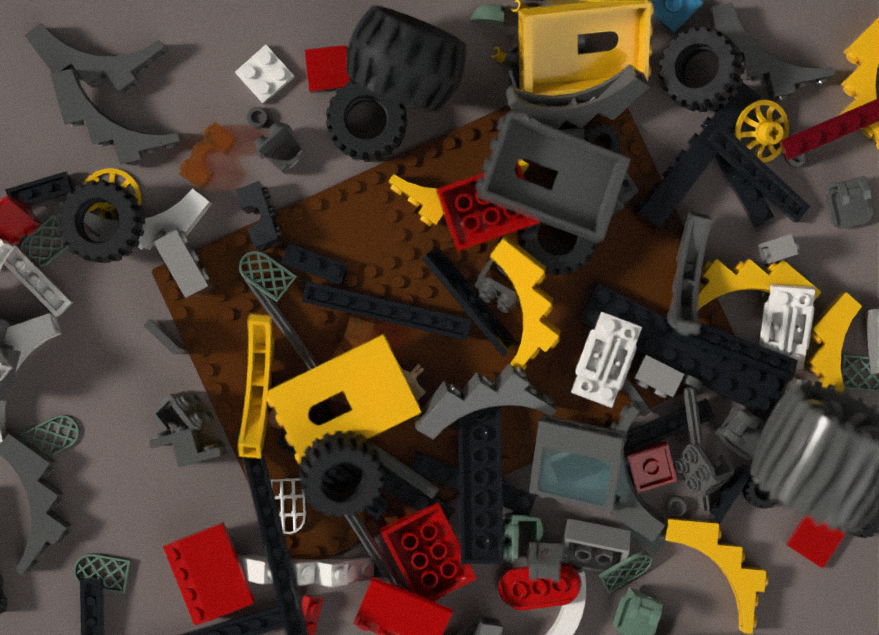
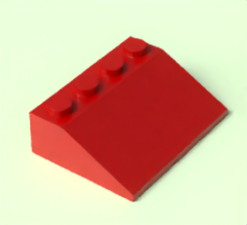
[436,162,540,251]
[0,196,41,246]
[380,503,477,601]
[163,522,256,626]
[353,577,454,635]

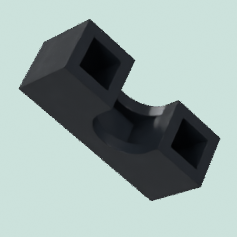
[236,181,284,252]

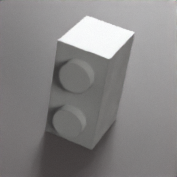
[757,234,799,265]
[632,355,684,399]

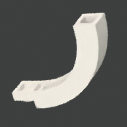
[545,569,586,635]

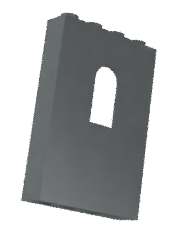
[475,112,630,243]

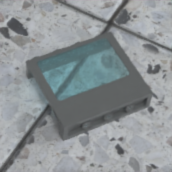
[529,415,628,513]

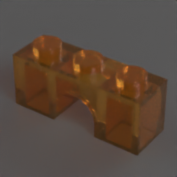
[179,122,239,190]

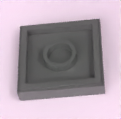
[144,319,187,355]

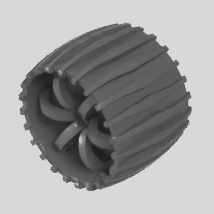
[751,379,879,532]

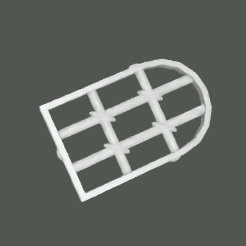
[270,478,307,534]

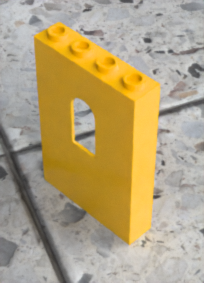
[519,0,654,96]
[266,334,422,465]

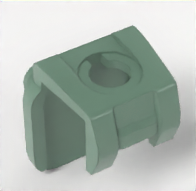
[503,512,543,563]
[613,587,663,635]

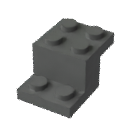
[149,425,227,468]

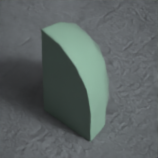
[470,4,505,26]

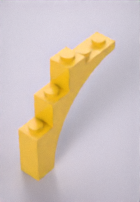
[839,17,879,149]
[389,160,529,226]
[490,235,560,370]
[698,259,821,310]
[806,292,862,393]
[238,314,275,458]
[663,517,769,634]

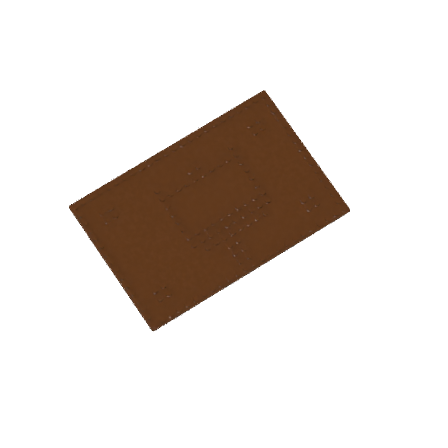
[152,93,735,559]

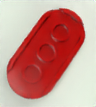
[498,562,582,611]

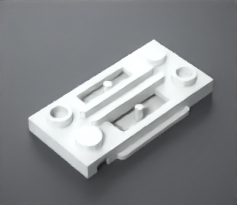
[759,284,815,370]
[571,312,642,408]

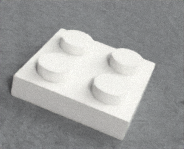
[235,45,294,104]

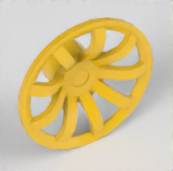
[735,100,789,163]
[83,168,142,221]

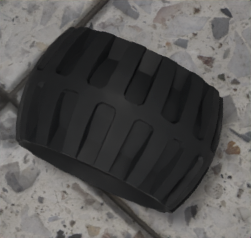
[346,5,466,112]

